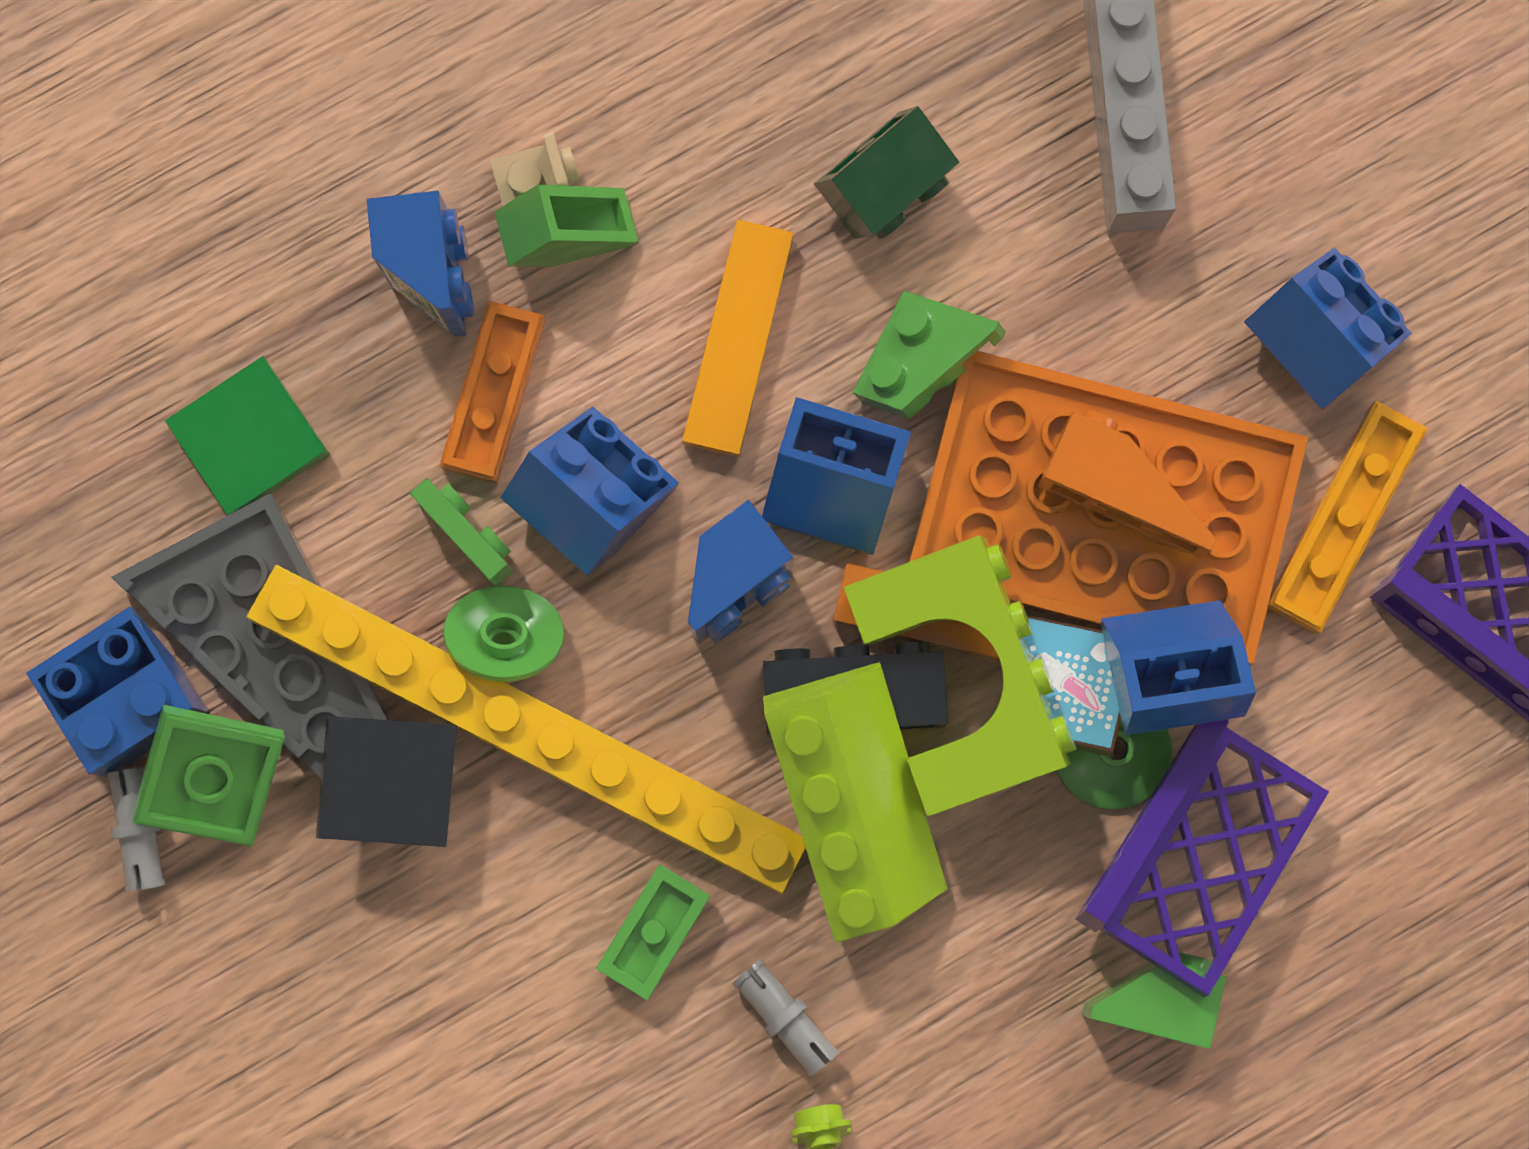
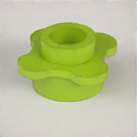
[791,1104,852,1149]

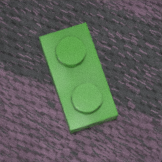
[409,478,514,587]
[596,864,711,1000]

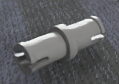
[107,766,166,892]
[732,959,840,1078]

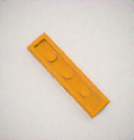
[682,219,794,458]
[1268,401,1428,634]

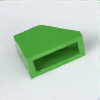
[494,185,638,267]
[1082,952,1226,1049]

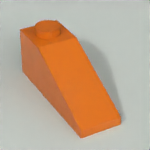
[1038,411,1217,559]

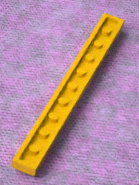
[246,565,806,894]

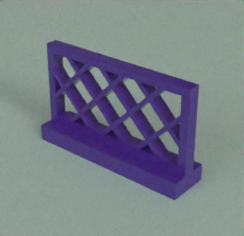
[1369,484,1529,722]
[1075,720,1329,998]

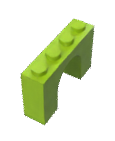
[844,535,1076,816]

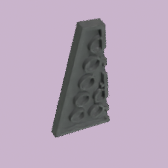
[111,494,390,778]

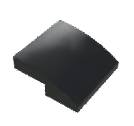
[316,716,457,847]

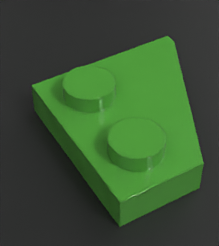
[853,291,1006,419]

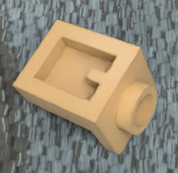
[490,132,579,206]

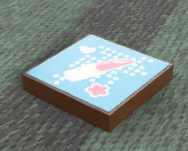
[1024,615,1121,757]

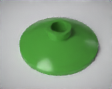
[444,586,564,682]
[1056,720,1172,809]

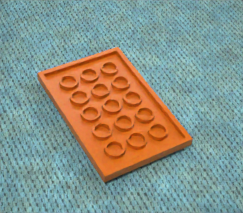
[909,351,1309,666]

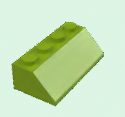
[763,662,948,943]

